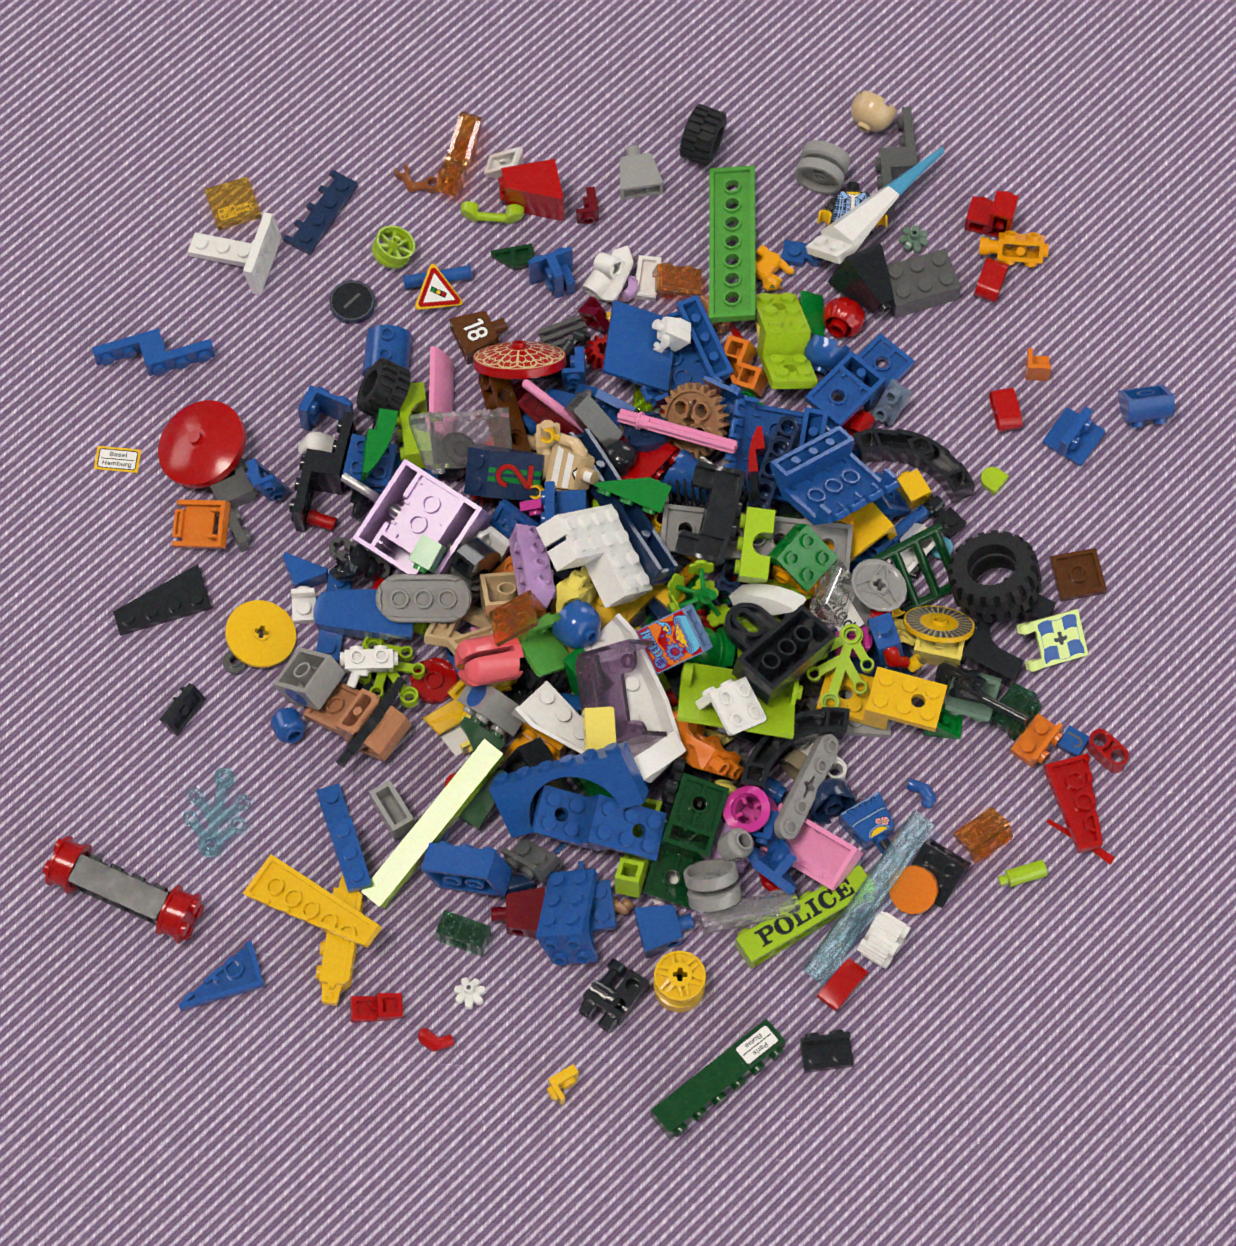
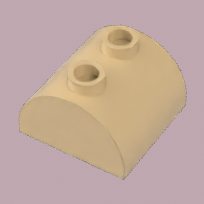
[480,572,533,619]

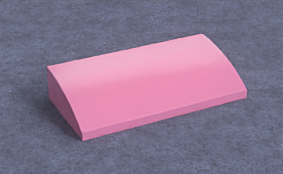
[428,346,454,451]
[754,803,863,891]

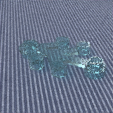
[183,768,251,857]

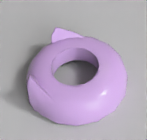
[616,275,639,302]

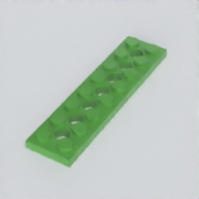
[709,165,756,323]

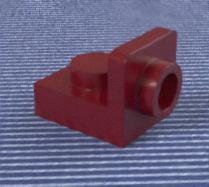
[576,186,599,224]
[577,296,609,331]

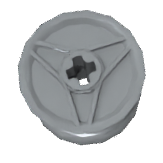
[839,559,907,632]

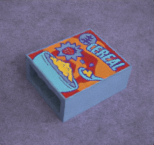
[635,603,713,674]

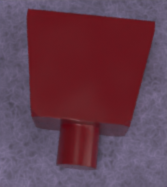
[491,887,545,939]

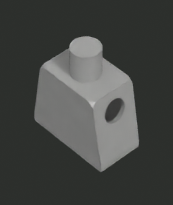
[620,145,663,200]

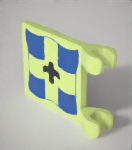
[1016,609,1088,671]

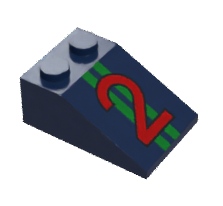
[464,444,545,501]

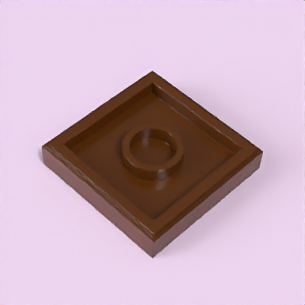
[1049,548,1107,602]

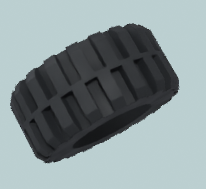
[947,530,1042,623]

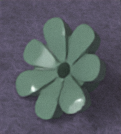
[899,225,929,254]

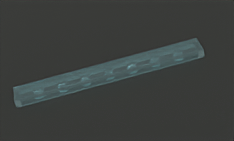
[802,810,935,985]

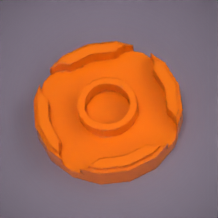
[889,865,939,914]

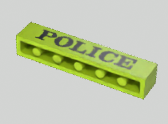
[735,865,876,969]

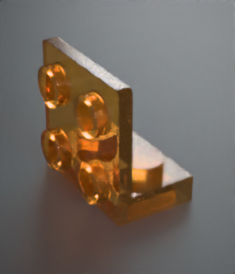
[489,590,546,647]

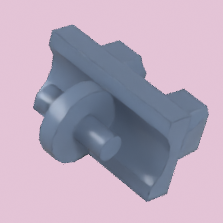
[872,379,912,426]

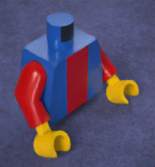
[867,608,924,672]

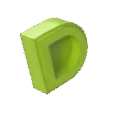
[980,467,1009,496]

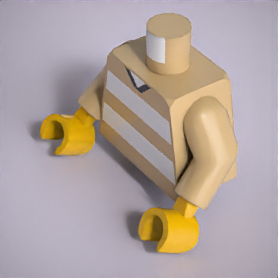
[530,427,600,499]

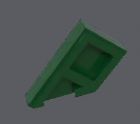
[491,243,535,271]

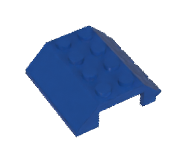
[638,294,734,407]
[723,396,829,504]
[770,426,899,525]

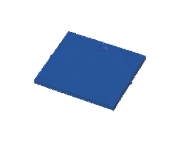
[602,300,674,393]

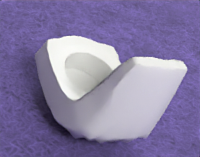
[298,432,337,454]

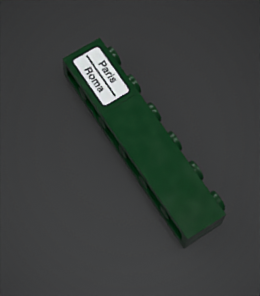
[650,1018,786,1139]

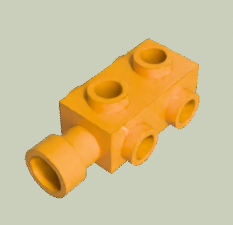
[979,231,1049,267]

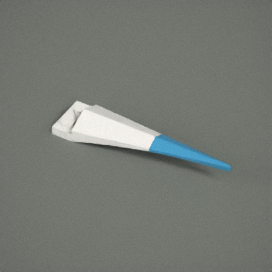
[806,147,944,264]

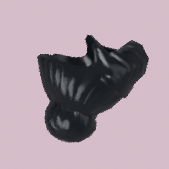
[330,544,380,581]

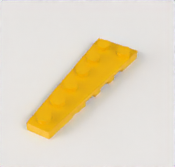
[243,854,382,948]

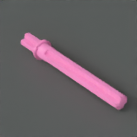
[617,408,738,454]

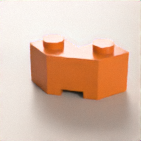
[723,335,768,398]

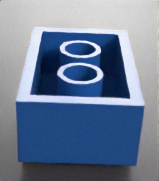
[421,841,512,897]

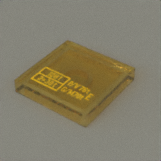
[204,176,261,231]

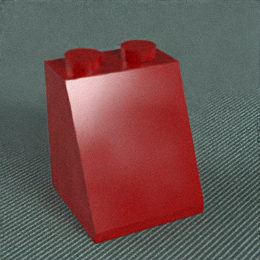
[498,159,564,221]

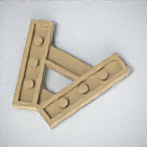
[424,604,539,656]

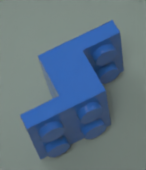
[541,481,591,545]

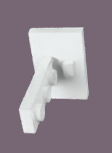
[188,212,282,295]

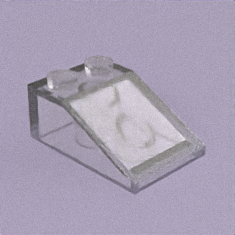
[810,561,855,627]

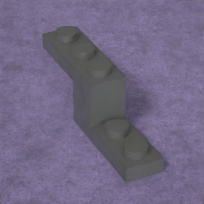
[874,107,917,218]
[210,458,257,553]

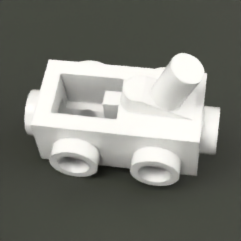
[340,645,398,689]

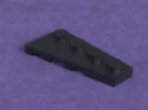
[113,564,212,636]

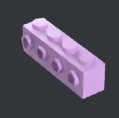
[509,523,557,608]

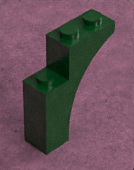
[458,716,506,831]

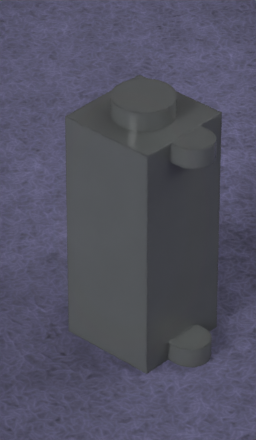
[564,388,624,449]

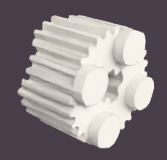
[857,911,911,969]

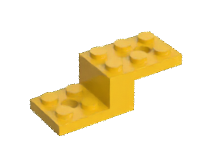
[816,667,948,732]

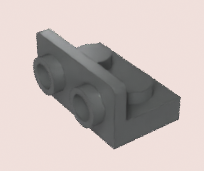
[501,838,561,883]

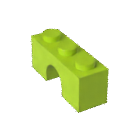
[734,507,776,584]

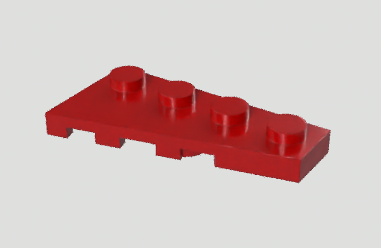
[1043,753,1103,854]

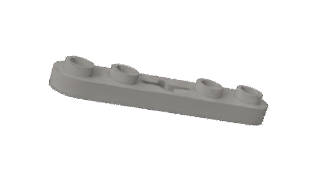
[774,734,839,840]

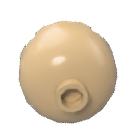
[851,90,897,133]

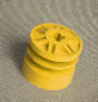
[653,950,706,1013]

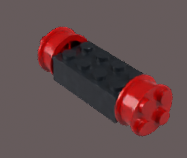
[42,835,204,944]

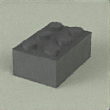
[887,248,961,318]

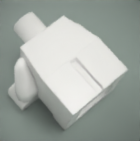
[652,316,691,353]

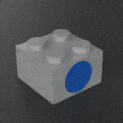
[273,647,345,710]
[457,685,523,737]

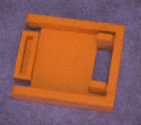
[171,500,231,549]

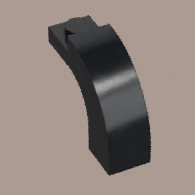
[451,538,501,580]

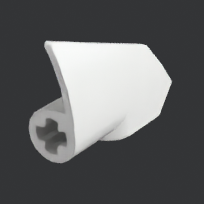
[582,246,634,302]

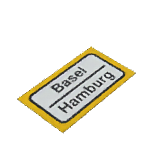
[94,446,141,473]

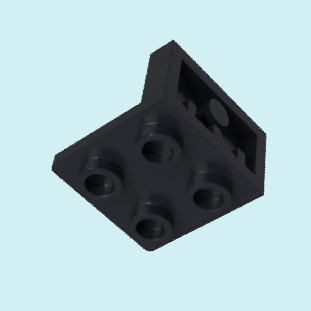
[911,838,971,908]

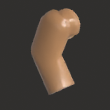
[613,896,633,915]

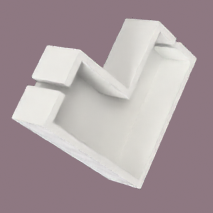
[536,504,653,608]

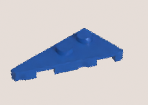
[179,940,264,1011]

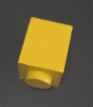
[897,469,932,510]

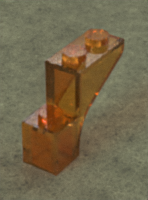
[435,111,483,197]

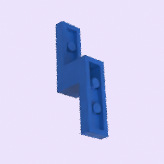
[92,328,215,376]
[316,783,372,893]

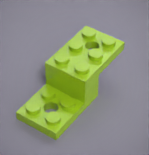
[756,292,818,389]

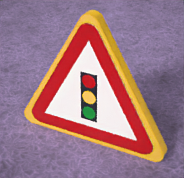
[414,264,463,310]

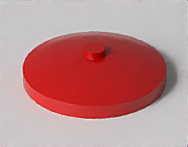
[158,400,246,489]

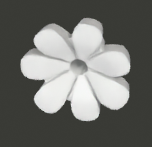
[454,977,486,1009]

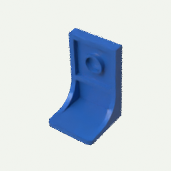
[536,869,598,965]

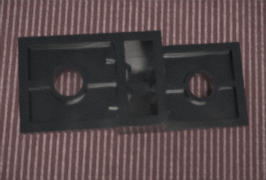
[289,411,357,533]

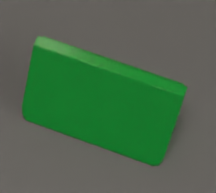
[800,291,824,338]

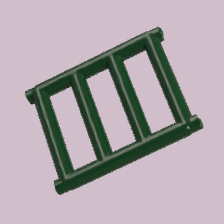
[870,523,952,619]

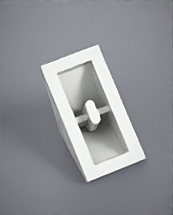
[484,147,523,179]

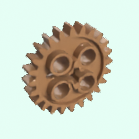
[660,382,730,458]

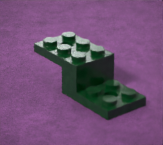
[641,773,729,909]

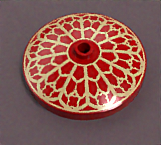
[473,340,566,379]

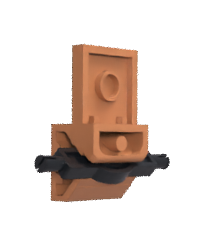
[303,677,411,768]

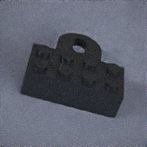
[723,603,837,705]

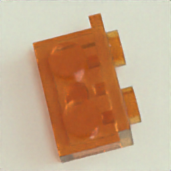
[652,263,702,297]
[953,807,1013,864]

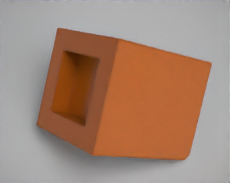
[1025,348,1051,381]

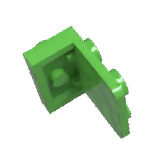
[514,613,569,677]

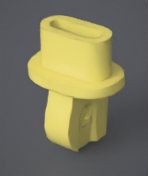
[893,617,916,646]

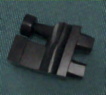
[579,958,649,1033]

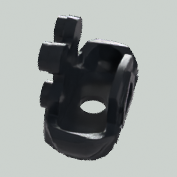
[661,757,716,820]

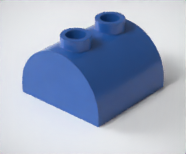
[362,325,413,377]
[1118,384,1175,428]

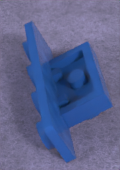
[575,861,617,951]

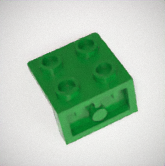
[767,524,838,591]

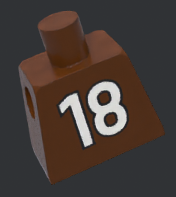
[450,311,508,365]

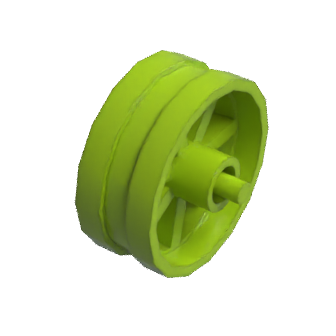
[372,225,415,269]

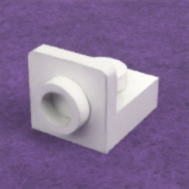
[291,586,316,624]

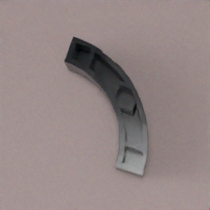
[853,428,975,503]
[737,707,850,790]

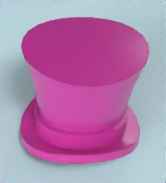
[723,786,778,833]

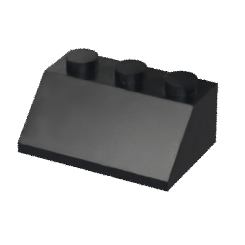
[499,737,575,817]

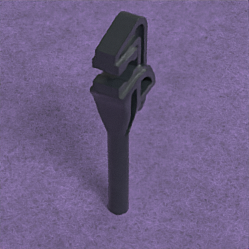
[935,661,1029,724]

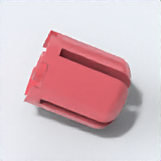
[454,632,524,687]

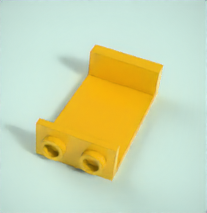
[822,502,897,583]

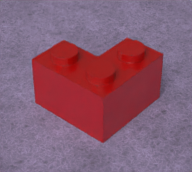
[964,190,1019,238]

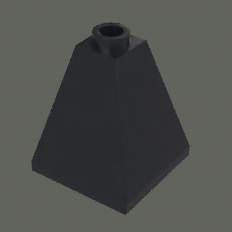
[828,243,894,314]

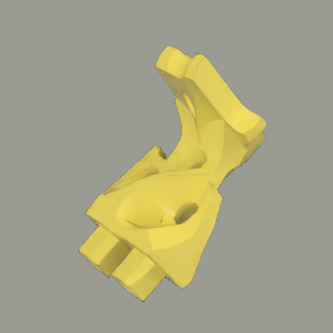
[551,565,597,654]

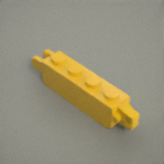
[316,874,364,1006]

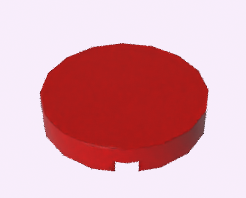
[410,657,458,705]

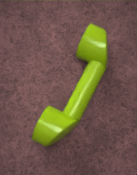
[460,201,524,224]

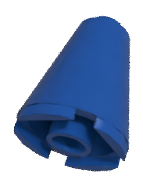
[663,449,707,504]

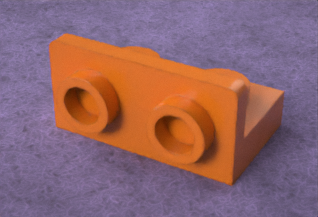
[1010,713,1063,768]

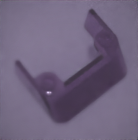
[575,639,667,745]

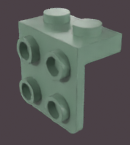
[943,668,1002,722]

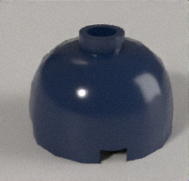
[809,778,857,824]

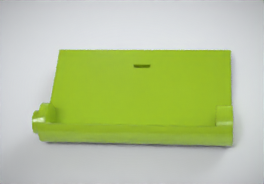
[677,661,803,739]

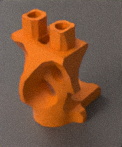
[673,710,744,780]

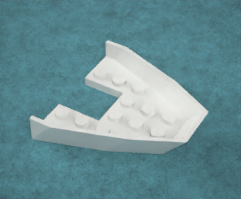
[511,613,682,783]

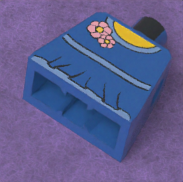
[839,791,895,854]

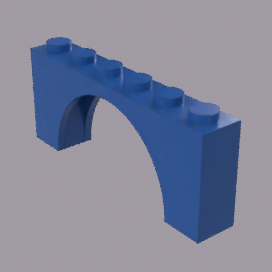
[489,742,649,838]

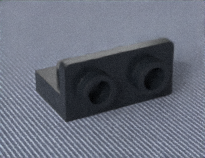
[800,1029,854,1073]

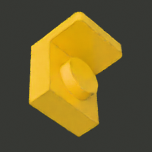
[546,1064,579,1105]

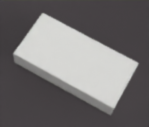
[633,255,662,301]

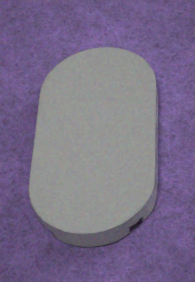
[376,574,472,622]

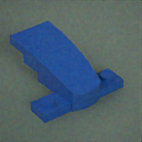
[313,569,415,664]

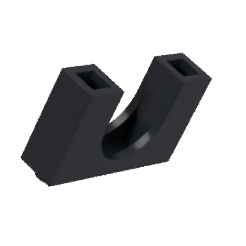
[960,577,1056,689]

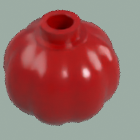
[823,297,865,338]

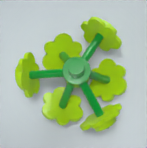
[667,560,730,627]

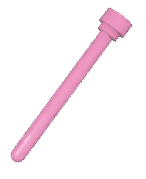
[522,379,584,433]

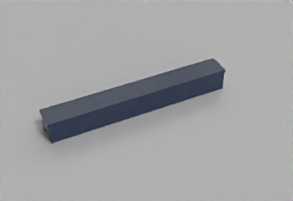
[568,428,679,586]

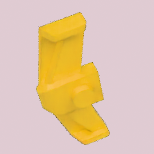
[422,679,499,735]

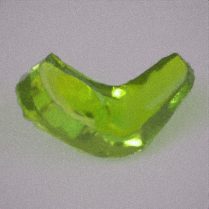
[632,388,653,413]

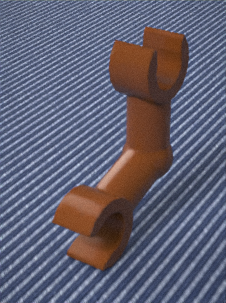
[394,164,438,193]

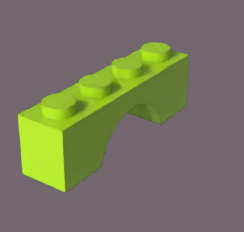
[396,382,435,468]
[615,798,663,898]

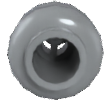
[717,828,754,863]

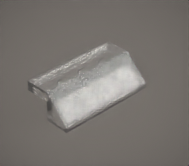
[696,889,800,935]

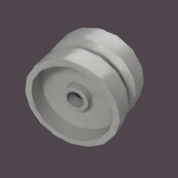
[794,140,851,195]
[683,858,742,912]

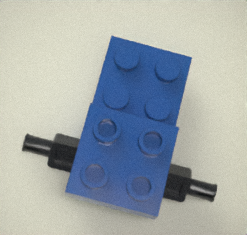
[340,421,438,519]

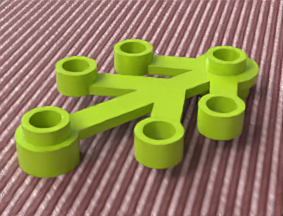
[807,624,875,708]
[358,637,426,708]

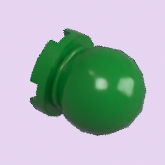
[680,626,735,668]

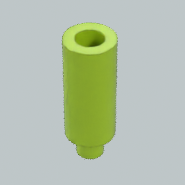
[997,859,1048,887]

